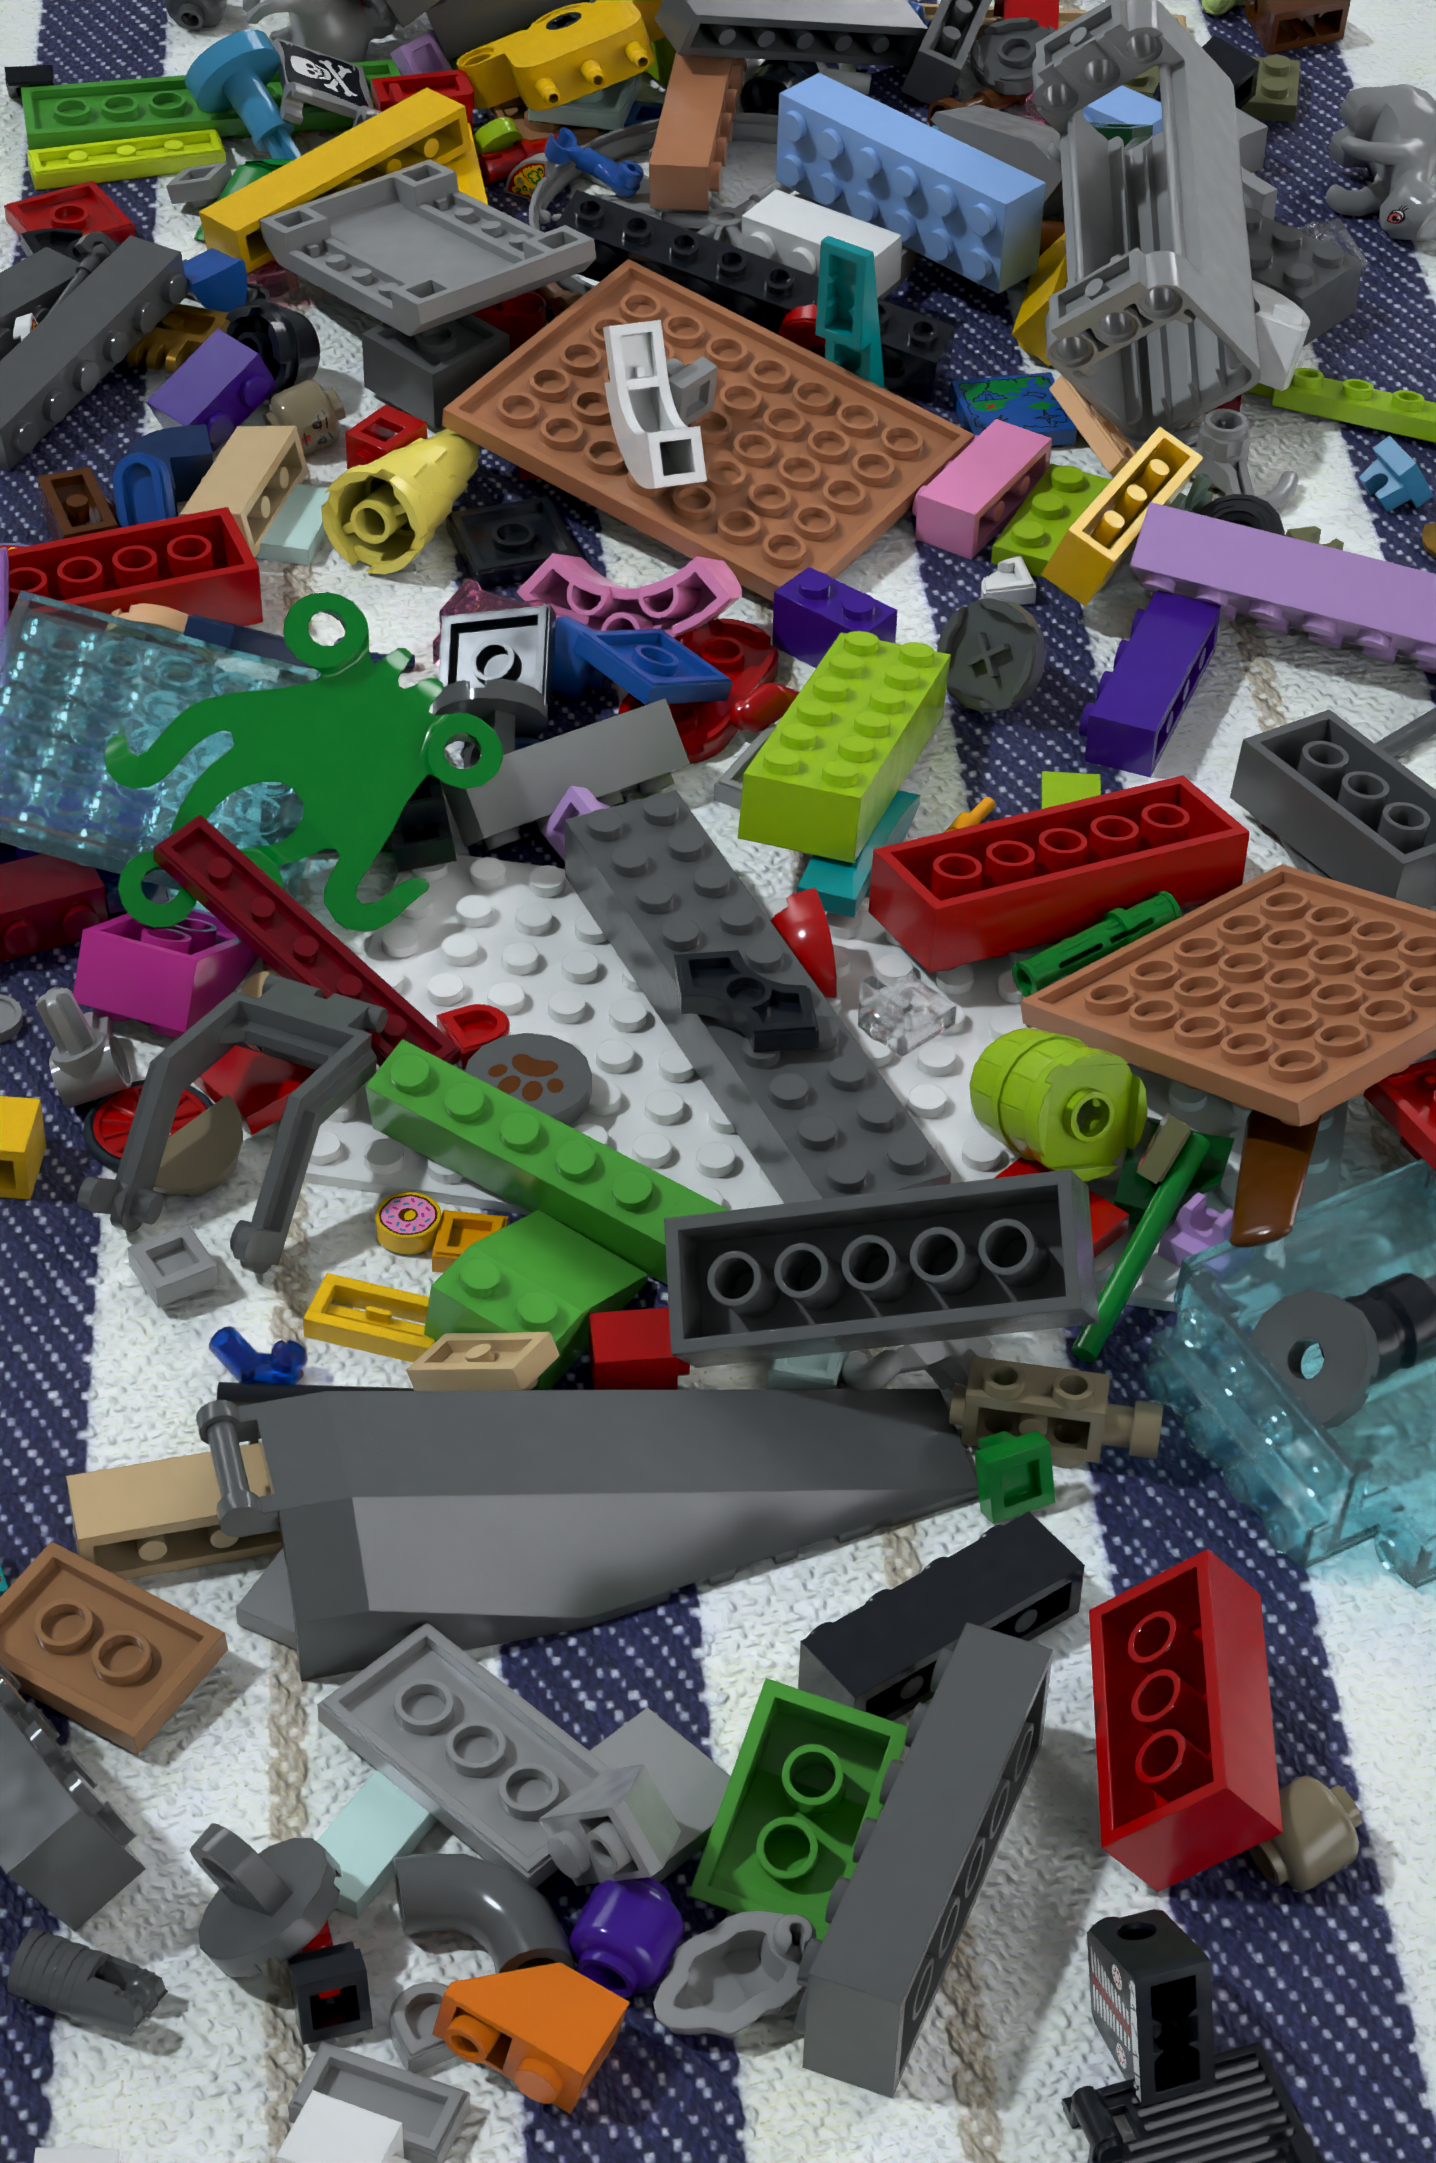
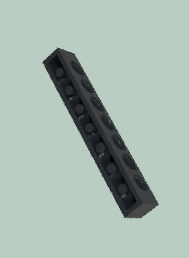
[556,190,956,403]

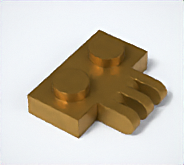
[127,304,231,373]

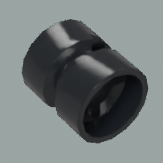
[740,59,820,115]
[1318,1273,1436,1386]

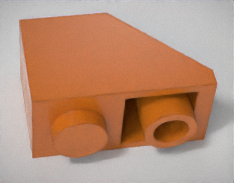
[432,1962,630,2114]

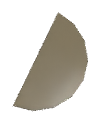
[153,1094,243,1198]

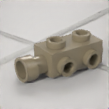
[949,1356,1164,1468]

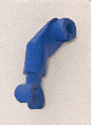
[545,127,644,197]

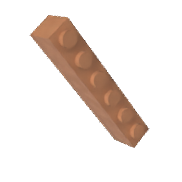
[649,52,748,211]

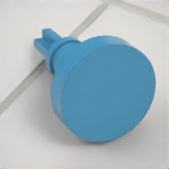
[185,29,302,159]

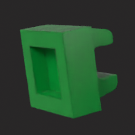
[974,1431,1056,1524]

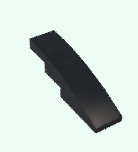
[390,774,457,872]

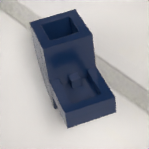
[126,424,213,517]

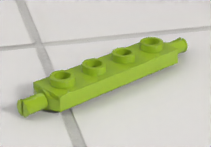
[1244,368,1436,443]

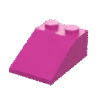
[73,901,259,1037]

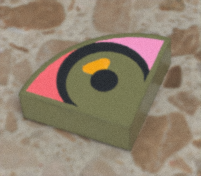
[1136,1112,1192,1184]

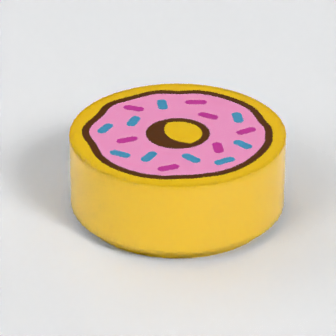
[375,1192,441,1254]

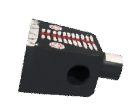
[1086,1909,1216,2107]

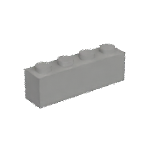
[440,698,690,851]

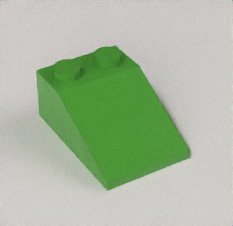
[424,1210,648,1390]
[688,1678,910,1941]

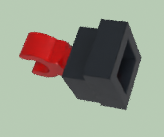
[287,1920,373,2045]

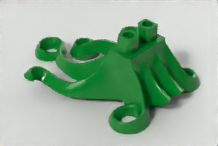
[104,592,503,932]

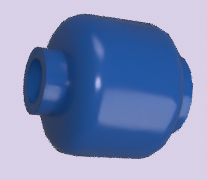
[553,616,607,700]

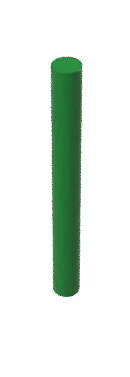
[1071,1132,1211,1363]

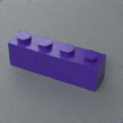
[1079,590,1221,778]

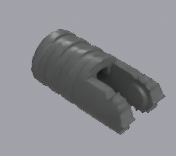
[7,1928,168,2037]

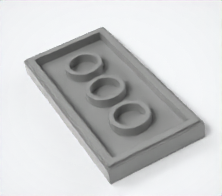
[317,1622,611,1888]

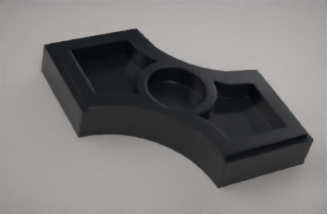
[674,950,819,1053]

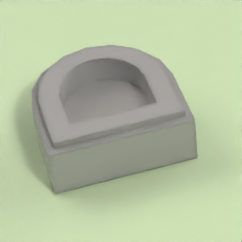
[389,1982,457,2073]

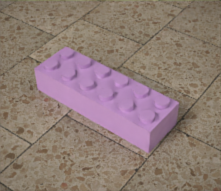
[1130,502,1436,675]

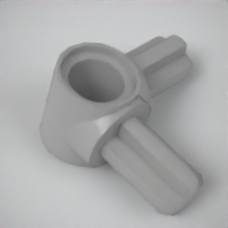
[36,987,132,1108]

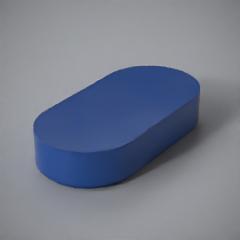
[112,452,177,528]

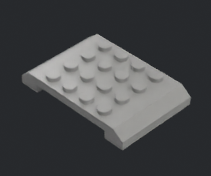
[259,159,596,336]

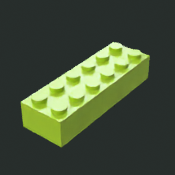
[738,631,951,863]

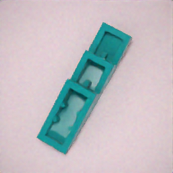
[797,790,921,918]

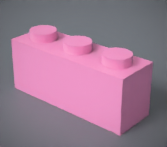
[912,419,1052,560]

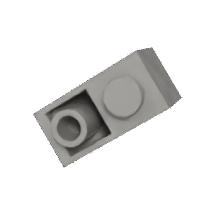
[539,1764,681,1886]

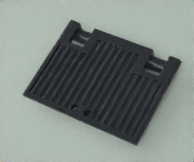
[1061,2041,1323,2163]

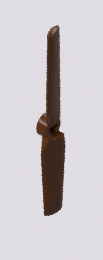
[1229,1109,1322,1248]

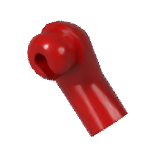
[730,683,800,732]

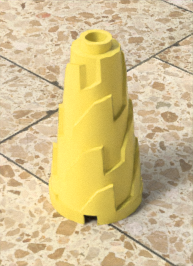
[321,428,481,575]

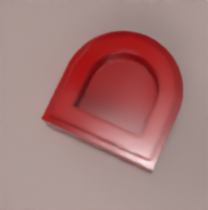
[436,1004,510,1070]

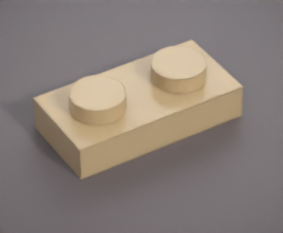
[406,1332,560,1391]

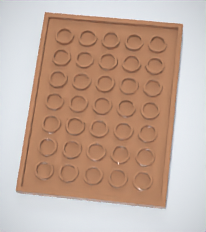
[442,259,975,602]

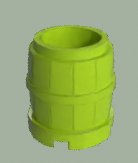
[969,1028,1148,1182]

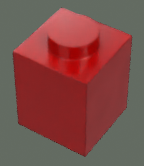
[589,1307,690,1390]

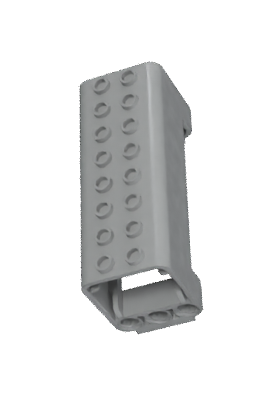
[1032,0,1261,442]

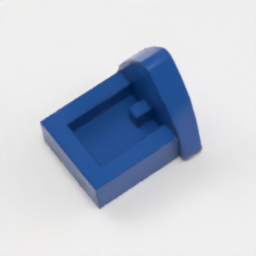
[183,248,247,313]

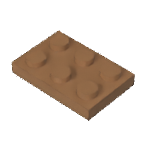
[0,1541,228,1755]

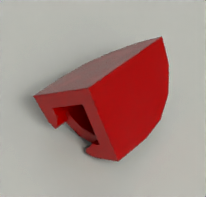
[771,887,837,998]

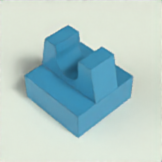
[1359,436,1434,512]

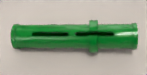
[1012,891,1182,997]

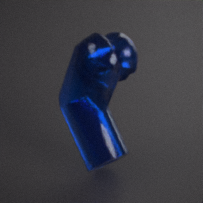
[209,1326,308,1384]

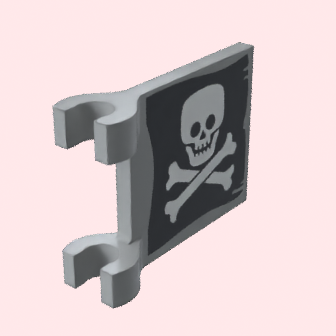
[273,38,382,128]

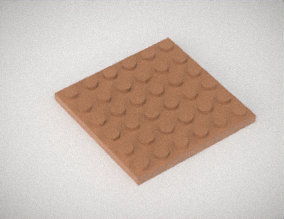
[1020,864,1436,1127]

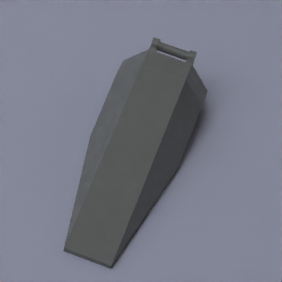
[196,1389,979,1681]

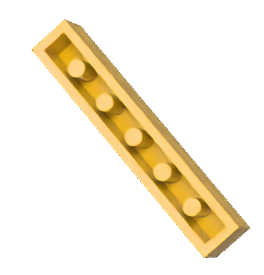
[199,88,472,274]

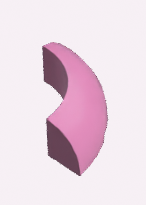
[516,553,742,637]

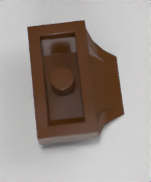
[37,466,119,541]

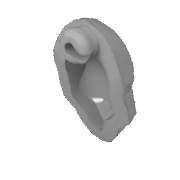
[653,1911,817,2038]

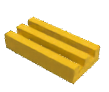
[303,1273,435,1363]

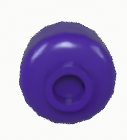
[569,1877,685,1998]

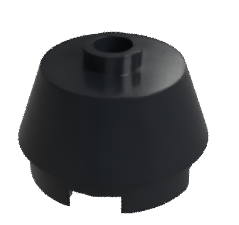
[225,299,320,405]

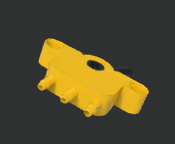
[457,0,666,111]

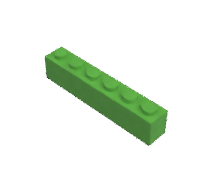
[365,1039,729,1284]

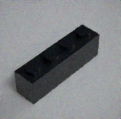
[798,1512,1085,1721]

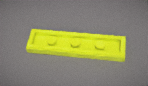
[27,129,226,190]

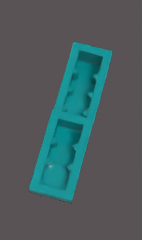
[815,236,885,389]

